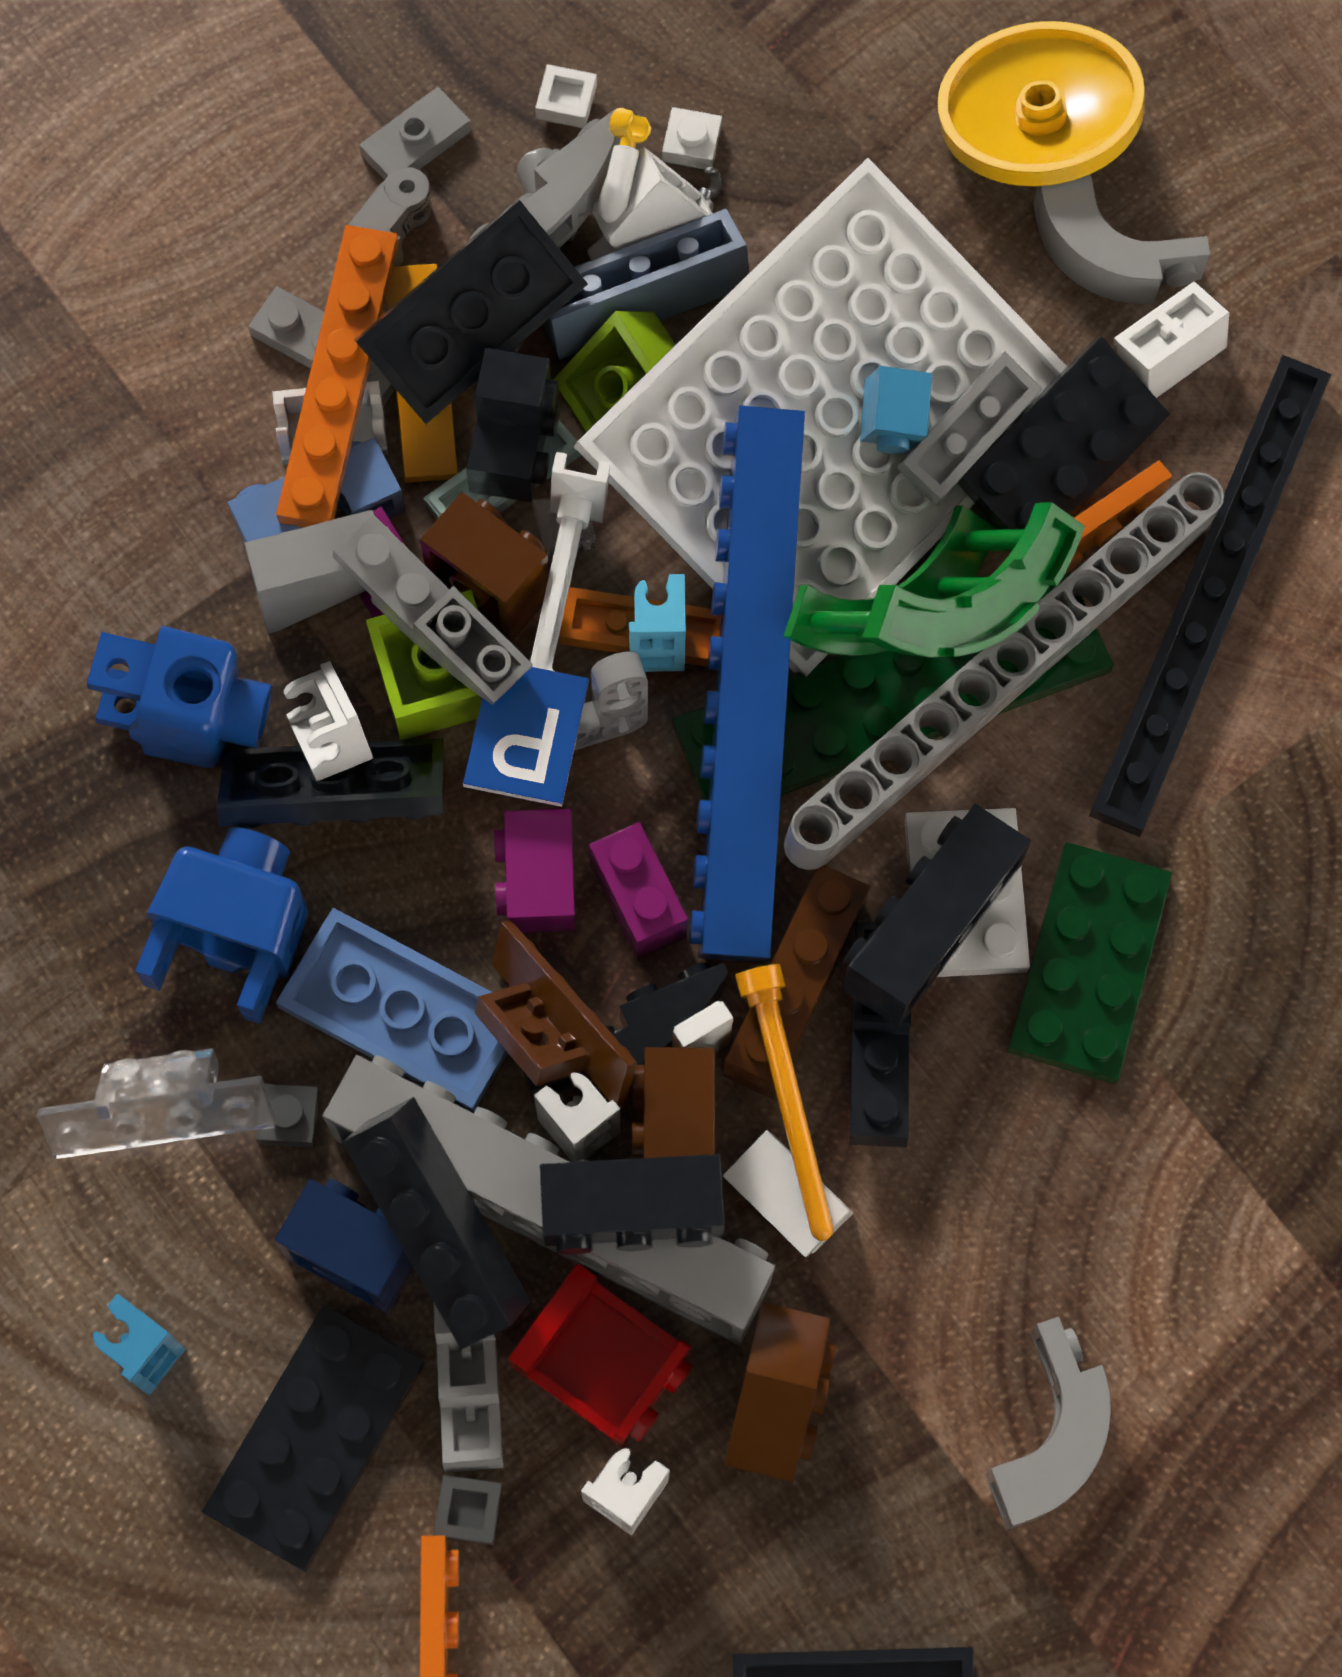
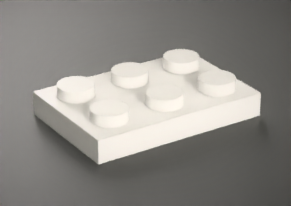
[904,808,1030,977]

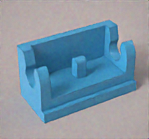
[93,1293,186,1396]

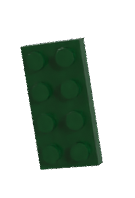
[1007,842,1173,1084]

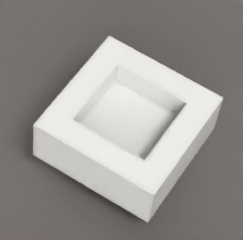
[535,64,597,128]
[662,107,722,169]

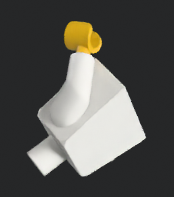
[587,108,721,260]

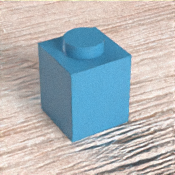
[860,366,932,454]

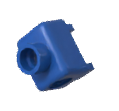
[87,625,273,768]
[135,827,308,1024]

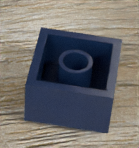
[274,1178,414,1314]

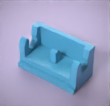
[629,574,686,672]

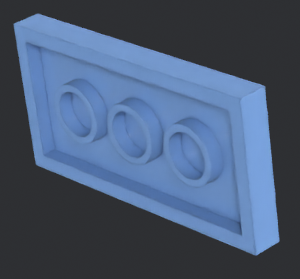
[276,908,508,1113]

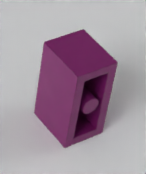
[494,808,576,933]
[589,822,688,960]

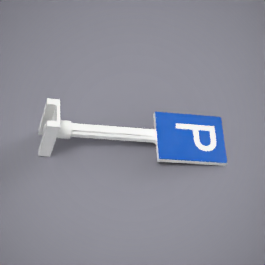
[463,452,610,807]

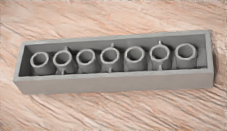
[323,1055,775,1346]

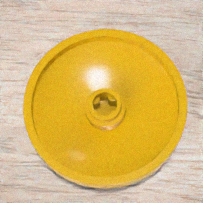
[938,21,1145,186]

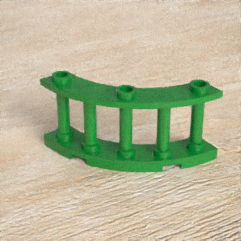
[783,502,1085,657]

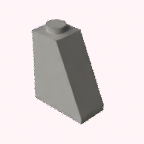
[244,510,389,634]

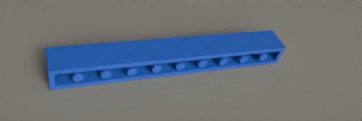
[689,405,805,964]

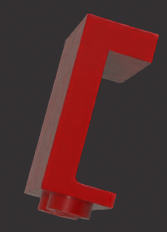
[508,1263,694,1448]

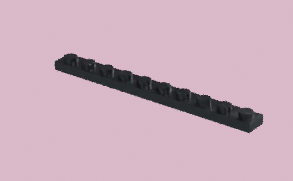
[1089,355,1332,837]

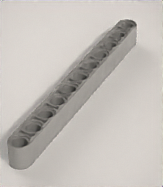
[784,472,1224,870]

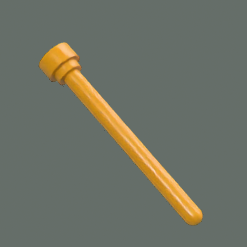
[735,964,833,1241]

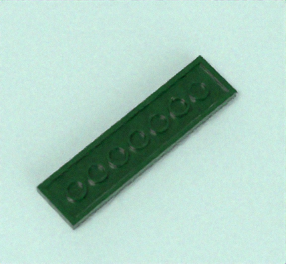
[672,572,1114,800]

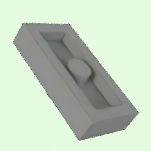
[359,87,472,180]

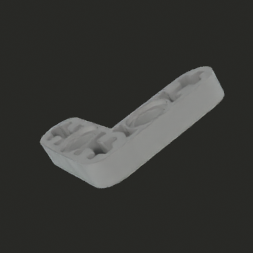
[574,651,648,750]

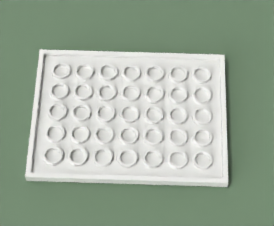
[573,158,1067,677]

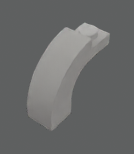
[1033,174,1211,304]
[985,1317,1111,1530]

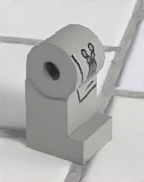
[348,167,431,266]

